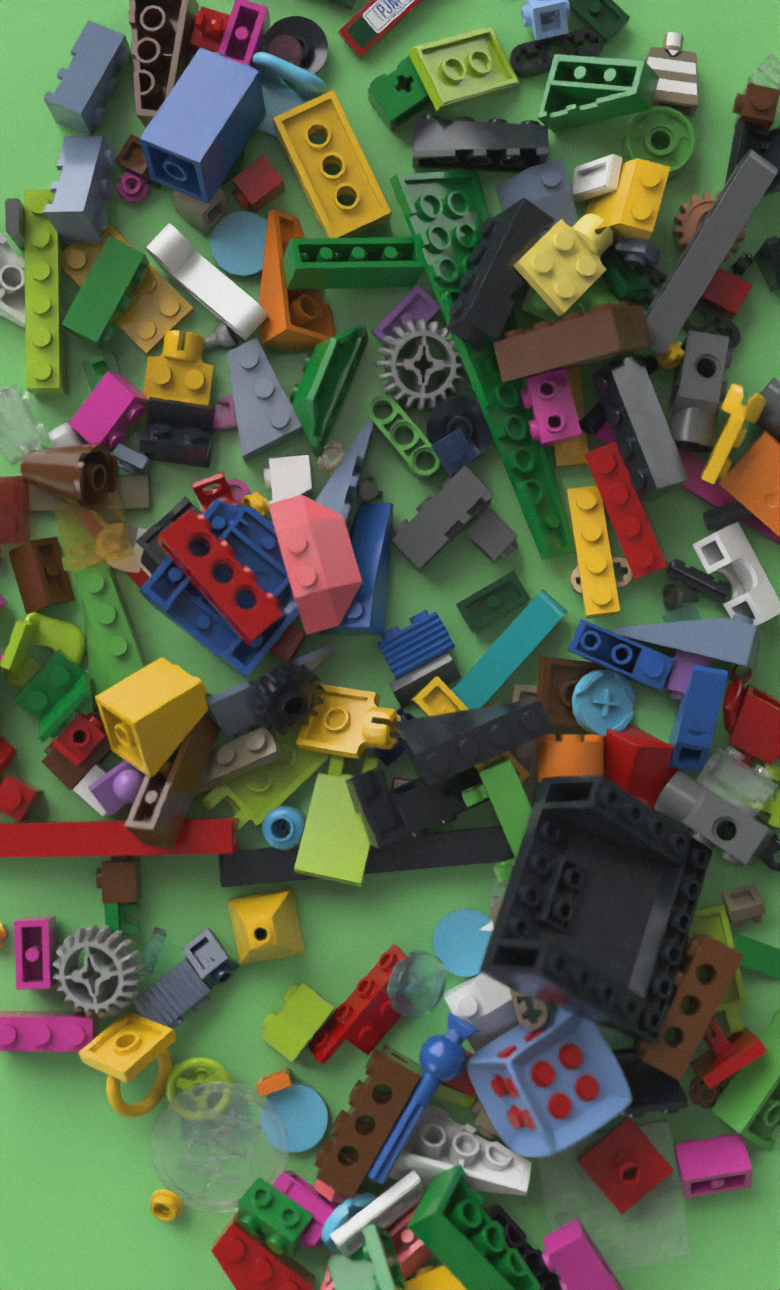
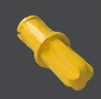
[653,340,685,371]

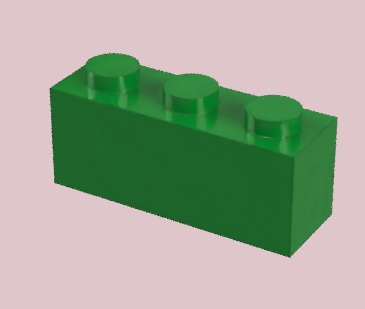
[62,236,150,350]

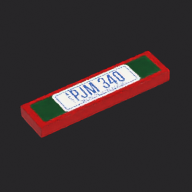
[338,0,422,58]

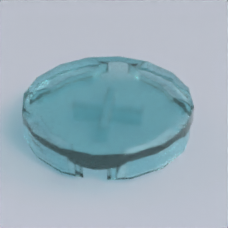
[387,951,447,1019]

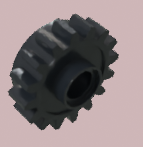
[251,663,325,736]

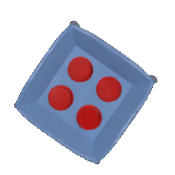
[466,1008,632,1157]

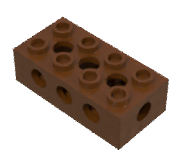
[633,934,744,1081]
[314,1044,421,1199]

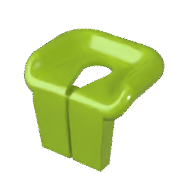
[0,612,86,689]

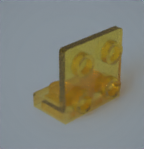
[53,491,135,572]

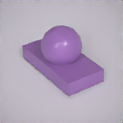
[88,760,145,816]

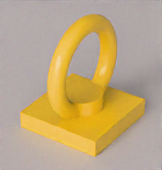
[78,1010,177,1118]

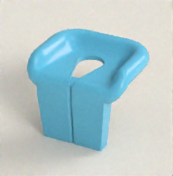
[252,52,328,140]

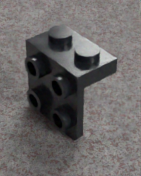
[725,120,780,196]
[612,1048,688,1118]

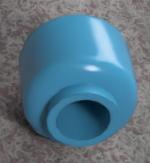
[262,806,307,850]

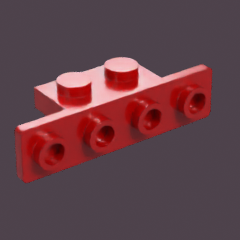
[308,944,411,1064]

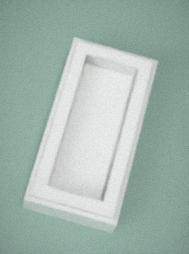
[571,154,623,202]

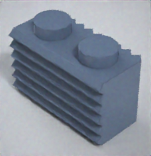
[132,957,213,1030]

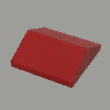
[604,728,674,808]

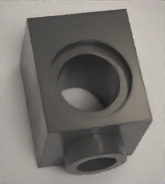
[464,508,518,563]

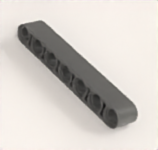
[645,149,779,356]

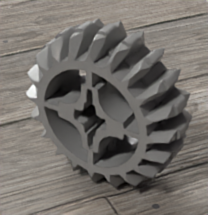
[375,319,465,410]
[52,925,144,1018]

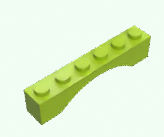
[24,189,67,396]

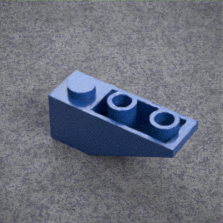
[568,619,675,691]
[669,665,728,772]

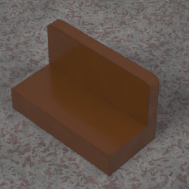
[9,537,75,614]

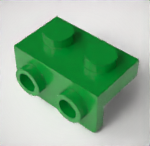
[237,1177,312,1259]

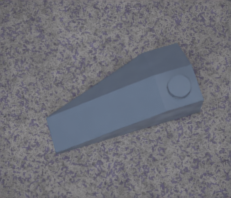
[496,158,578,241]
[315,421,374,530]
[615,614,761,669]

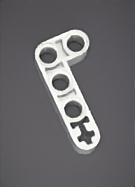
[146,223,269,340]

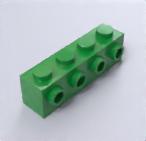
[282,237,425,289]

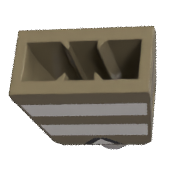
[646,32,699,116]

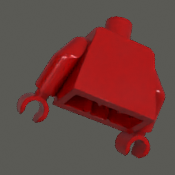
[723,664,780,771]

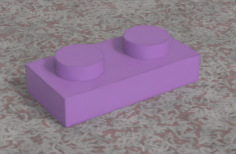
[371,283,441,352]

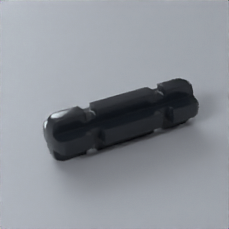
[666,558,731,602]

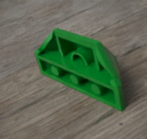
[290,325,369,457]

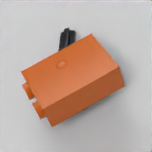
[703,430,780,537]

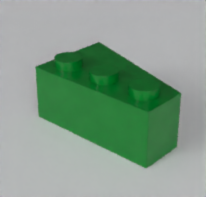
[538,54,659,133]

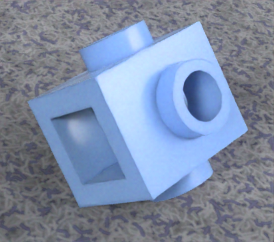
[521,0,571,40]

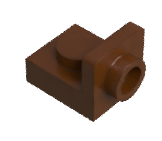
[115,134,162,189]

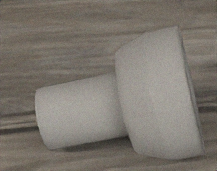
[204,322,238,351]

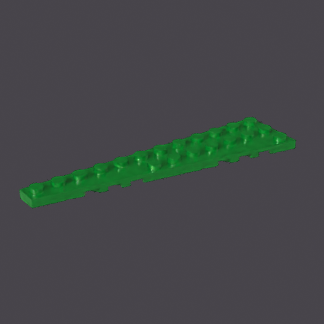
[389,170,575,559]

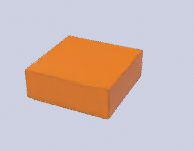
[256,1068,294,1097]

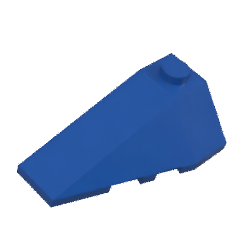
[320,503,393,635]

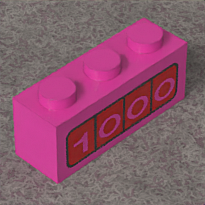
[0,1010,99,1052]

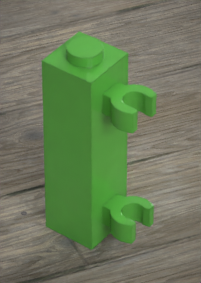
[461,756,532,882]

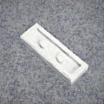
[330,1170,426,1259]

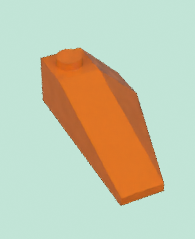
[259,209,336,352]

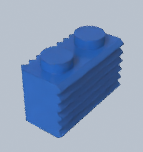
[377,609,455,679]

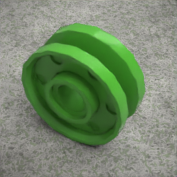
[622,106,695,181]

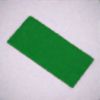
[733,934,780,980]

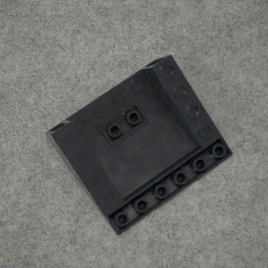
[479,775,713,1044]

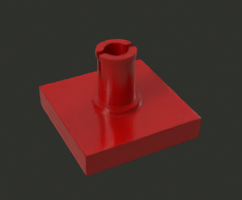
[689,1016,767,1089]
[576,1116,674,1215]

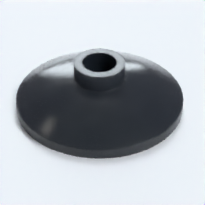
[262,16,328,80]
[427,396,492,460]

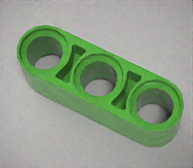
[368,394,440,480]

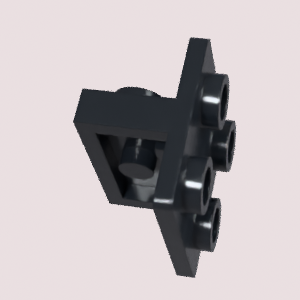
[139,397,215,468]

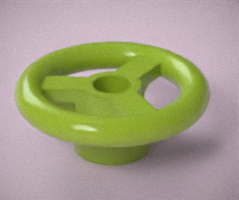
[166,1057,234,1121]

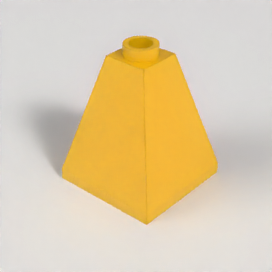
[227,886,306,966]

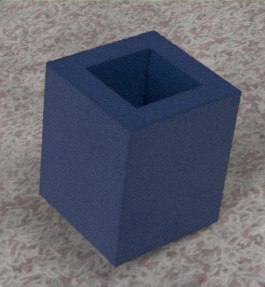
[431,425,481,475]

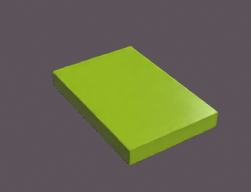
[408,26,520,112]

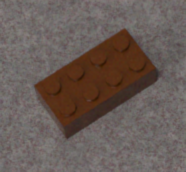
[493,301,652,383]

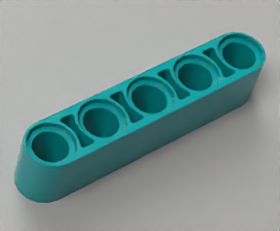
[451,589,567,709]

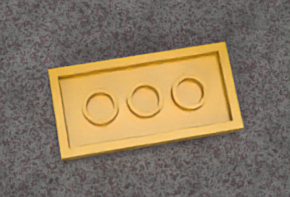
[61,223,195,356]

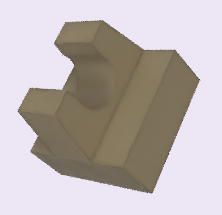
[721,884,765,929]

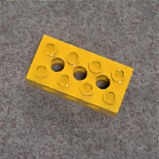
[273,90,392,238]

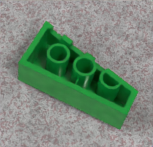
[407,1164,541,1290]

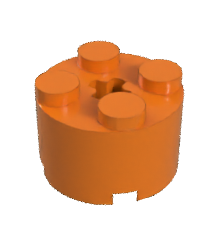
[536,734,604,782]

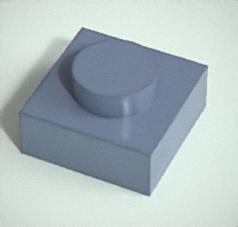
[615,237,661,267]
[112,443,153,475]

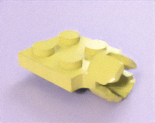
[513,213,613,316]

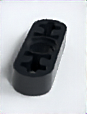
[510,28,604,78]

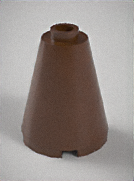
[20,443,118,511]

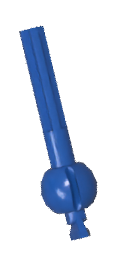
[367,1012,479,1184]

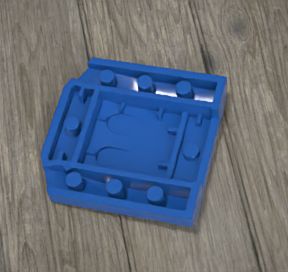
[139,499,299,678]

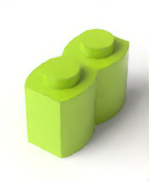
[260,981,335,1062]

